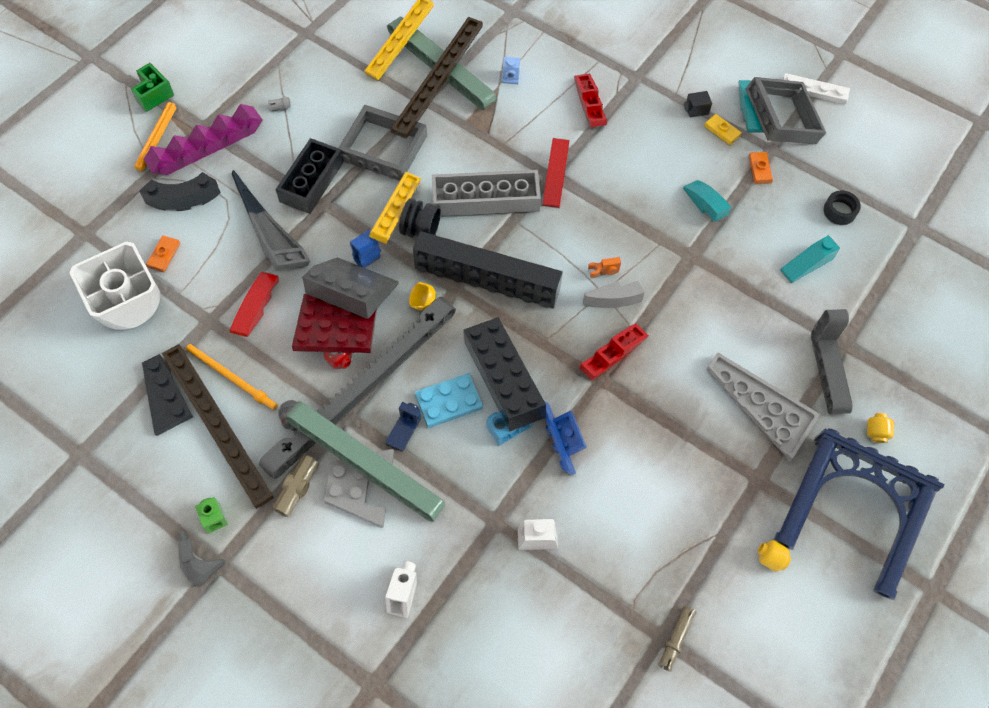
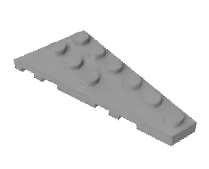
[707,353,820,462]

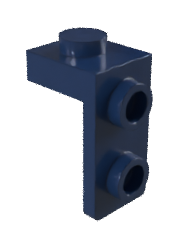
[386,402,421,452]

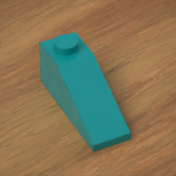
[780,235,840,283]

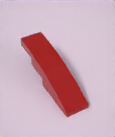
[574,73,607,127]
[542,138,570,208]
[230,271,279,337]
[579,323,649,381]

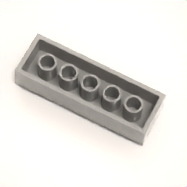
[432,170,541,216]

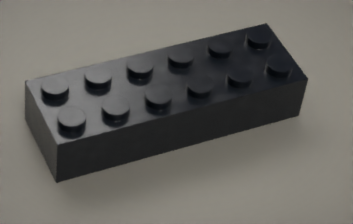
[463,317,546,432]

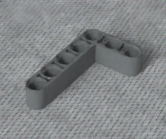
[811,309,853,414]

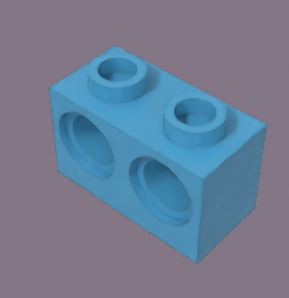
[486,412,533,446]

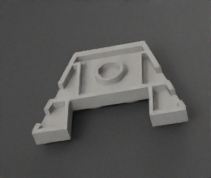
[324,449,395,528]

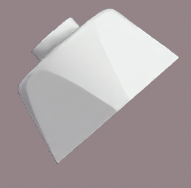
[69,242,160,330]

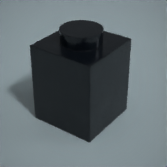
[684,91,712,118]

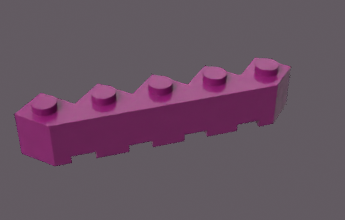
[144,104,263,175]

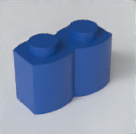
[350,230,381,268]

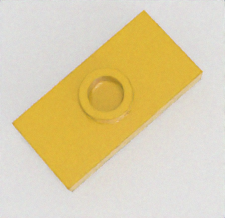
[704,114,742,145]

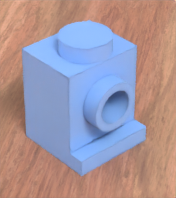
[502,57,520,84]

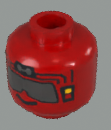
[323,352,352,370]

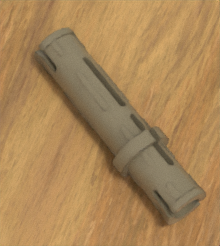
[658,605,697,672]

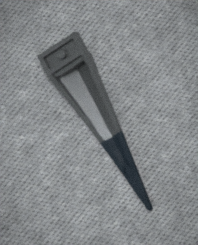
[232,170,310,270]

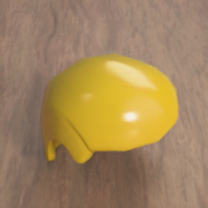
[409,282,436,311]

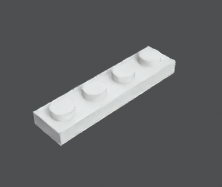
[783,73,850,105]

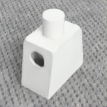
[518,519,558,550]
[385,561,417,618]

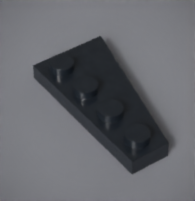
[142,354,193,436]

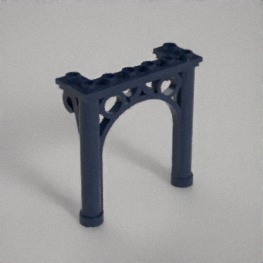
[773,428,945,600]

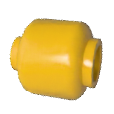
[866,413,894,443]
[757,540,791,572]

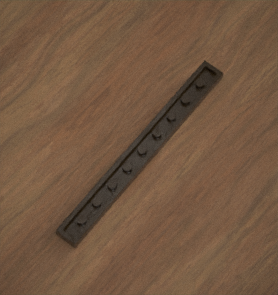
[391,17,483,139]
[162,344,274,509]

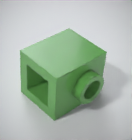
[195,497,228,534]

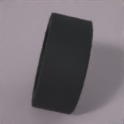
[823,190,861,225]

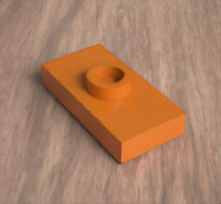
[748,152,773,184]
[146,235,181,272]

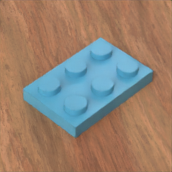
[415,373,483,428]

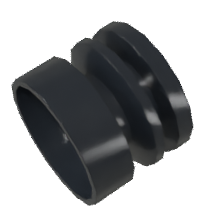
[399,198,441,238]

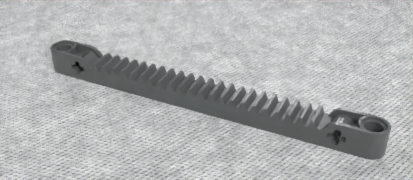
[259,297,456,479]

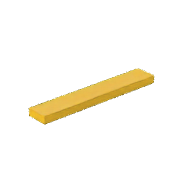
[364,0,434,81]
[369,172,421,244]

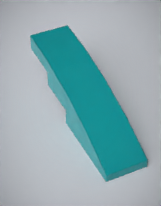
[738,80,764,133]

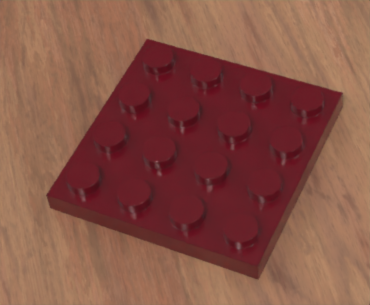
[292,294,377,353]

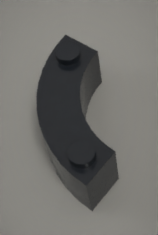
[139,172,221,211]

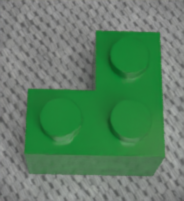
[131,62,174,112]

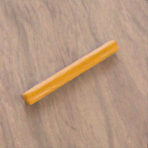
[134,102,176,171]

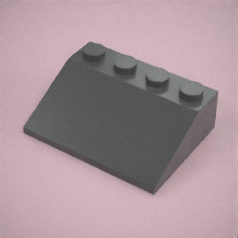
[302,257,399,319]

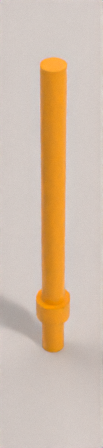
[186,344,278,411]

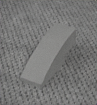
[583,281,645,308]

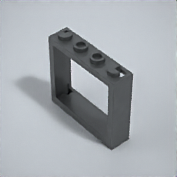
[746,77,826,144]
[338,104,427,180]

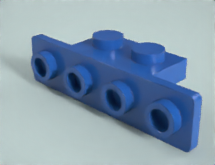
[544,401,587,475]

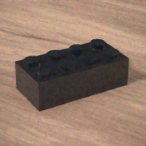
[275,138,344,214]

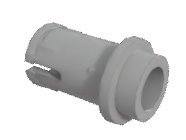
[268,96,291,111]

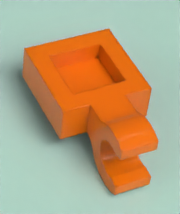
[588,257,621,278]

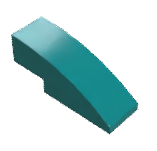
[683,180,732,222]

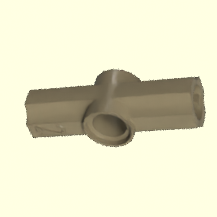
[272,455,319,517]

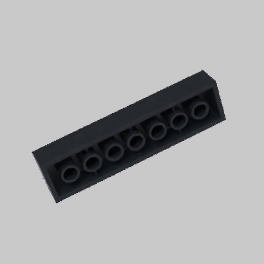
[413,231,563,309]

